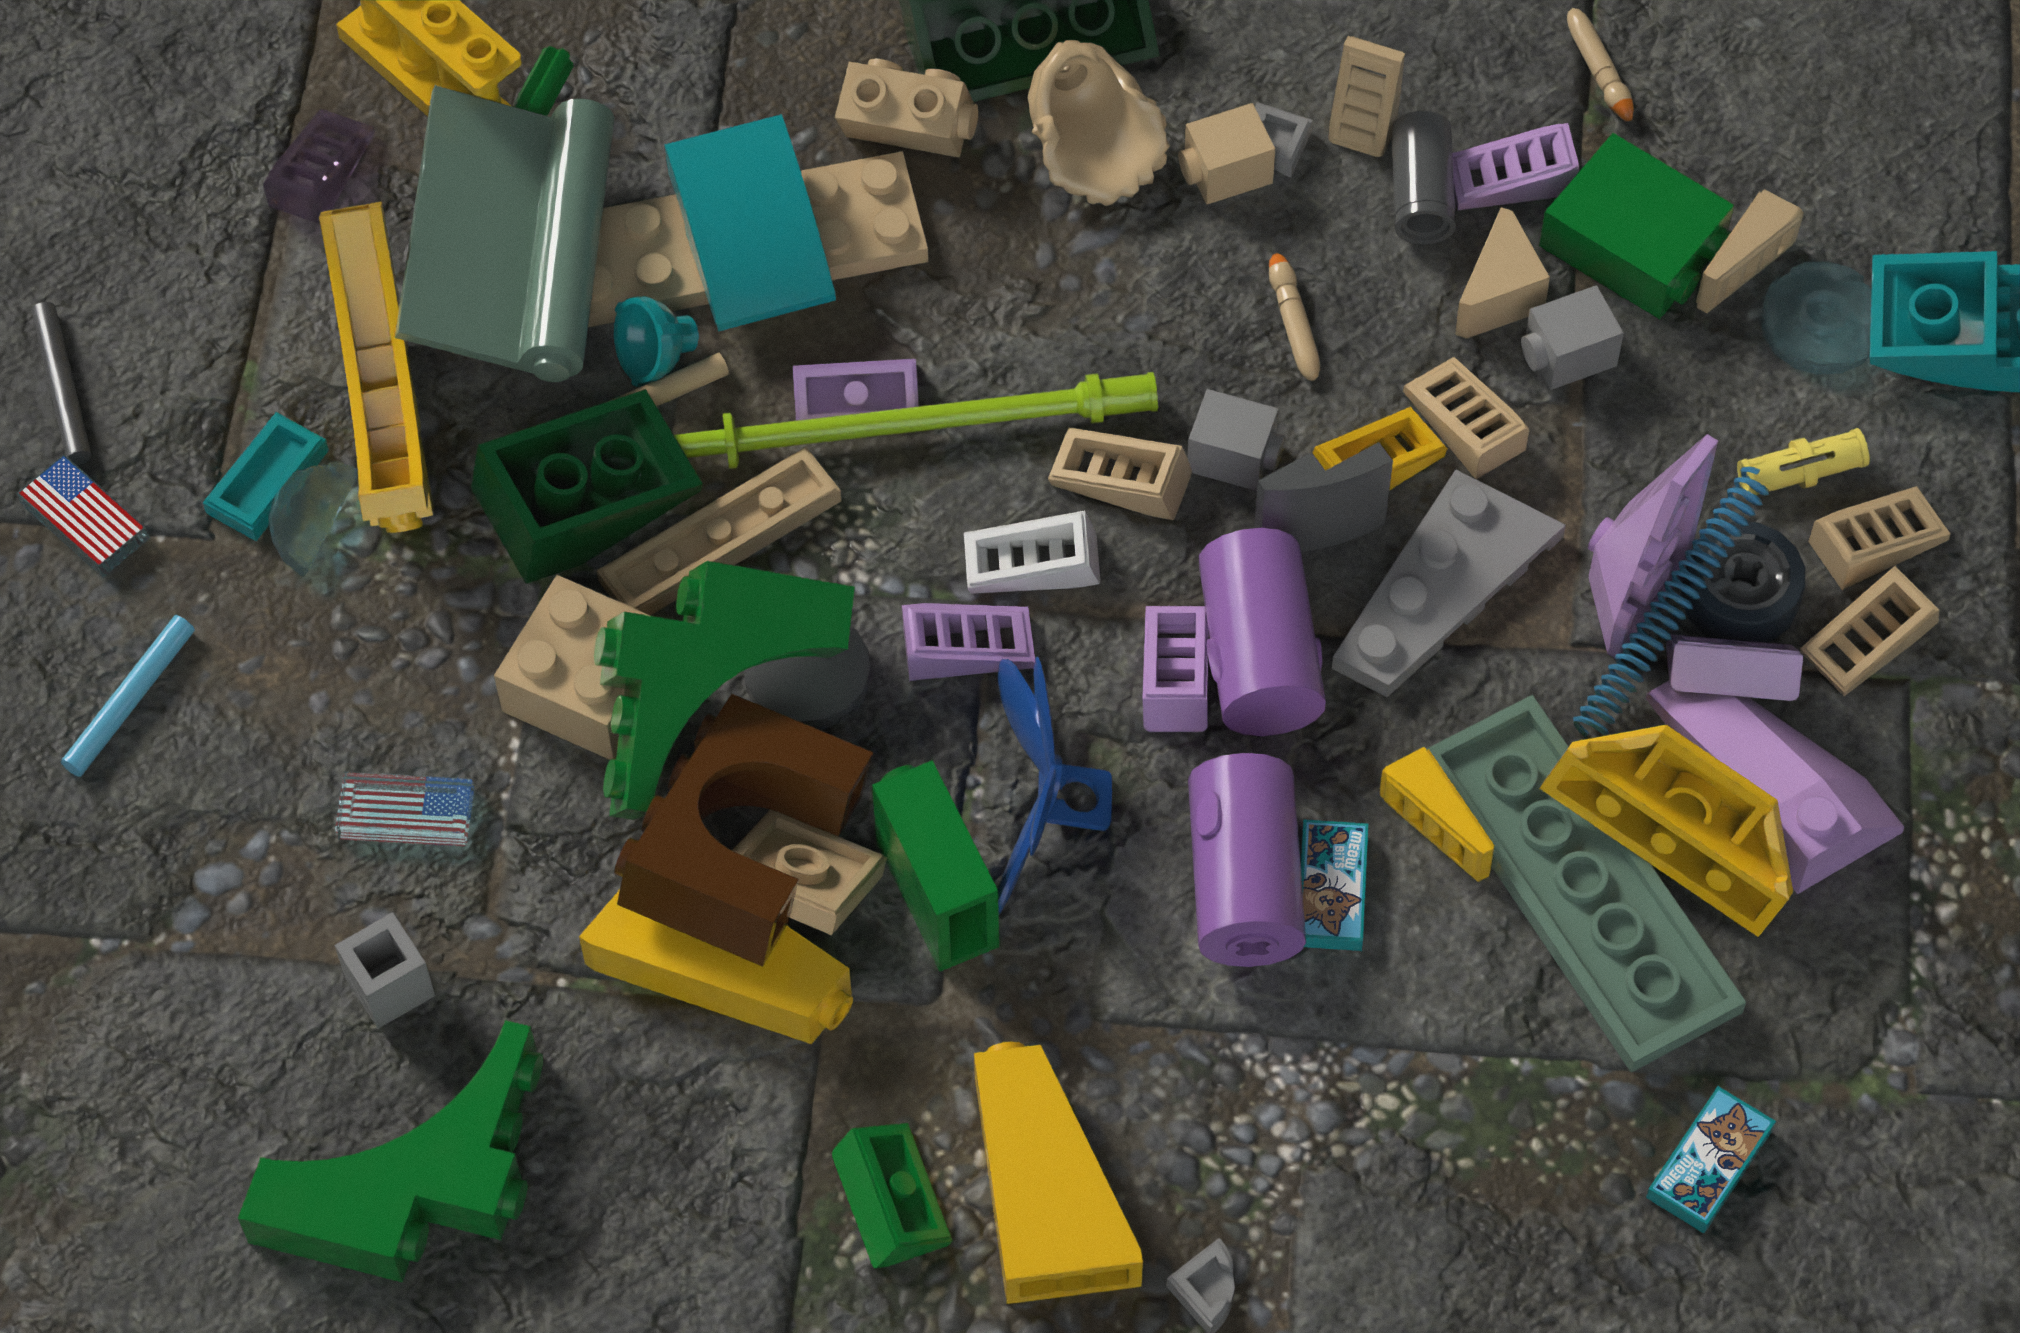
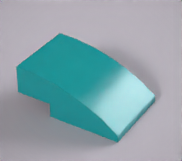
[664,114,836,332]
[1870,251,2020,392]

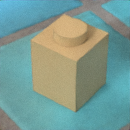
[1178,103,1275,205]

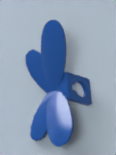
[997,657,1112,915]

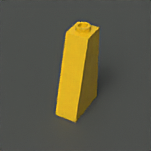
[579,889,853,1044]
[974,1042,1143,1304]

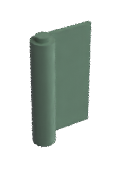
[395,85,615,382]

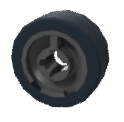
[1681,521,1806,643]

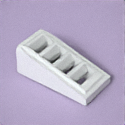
[964,511,1100,594]

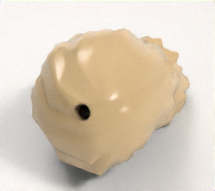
[1027,40,1170,206]

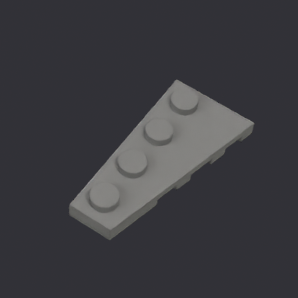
[1332,470,1566,697]

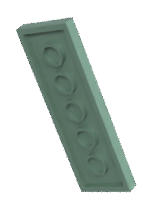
[1427,695,1746,1073]

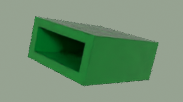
[1539,133,1734,320]
[872,760,1000,972]

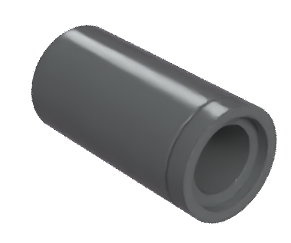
[1391,111,1456,244]

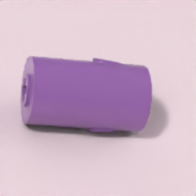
[1199,528,1326,736]
[1188,753,1306,967]

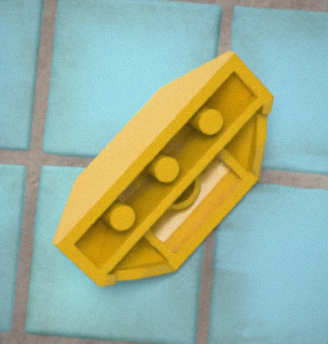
[1539,725,1793,937]

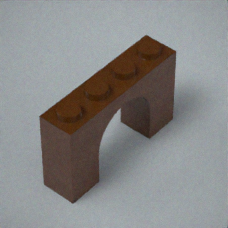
[614,693,873,967]

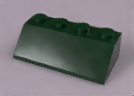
[899,0,1160,102]

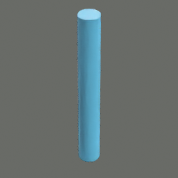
[61,615,195,777]

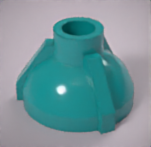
[614,296,699,387]

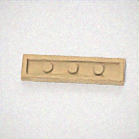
[597,447,841,615]

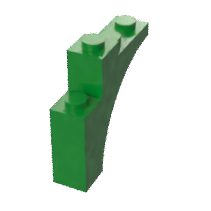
[594,561,855,820]
[238,1020,543,1282]

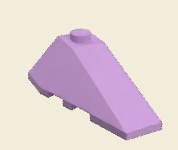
[1588,434,1718,658]
[1646,681,1904,894]

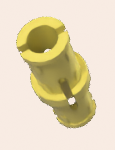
[1737,428,1870,496]

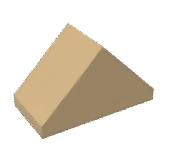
[1455,207,1550,339]

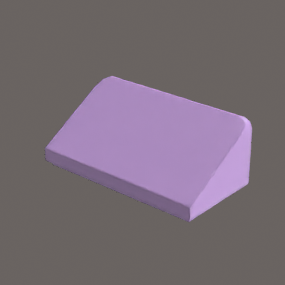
[793,359,919,421]
[1666,634,1803,701]

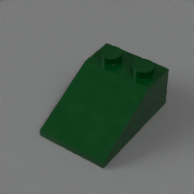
[471,389,703,584]

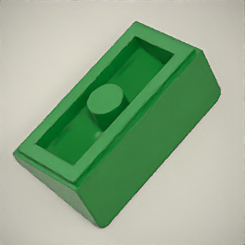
[832,1123,953,1268]

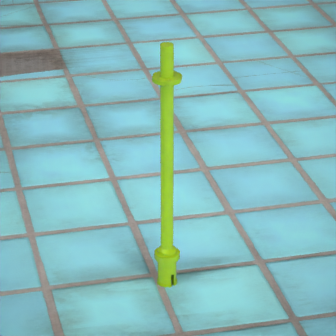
[674,372,1158,469]

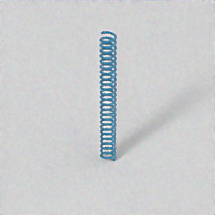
[1573,467,1770,738]

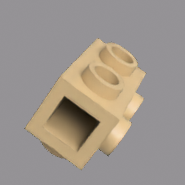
[835,59,978,158]

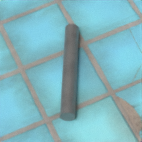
[31,302,92,465]

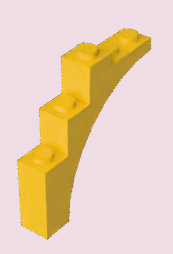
[319,202,434,533]

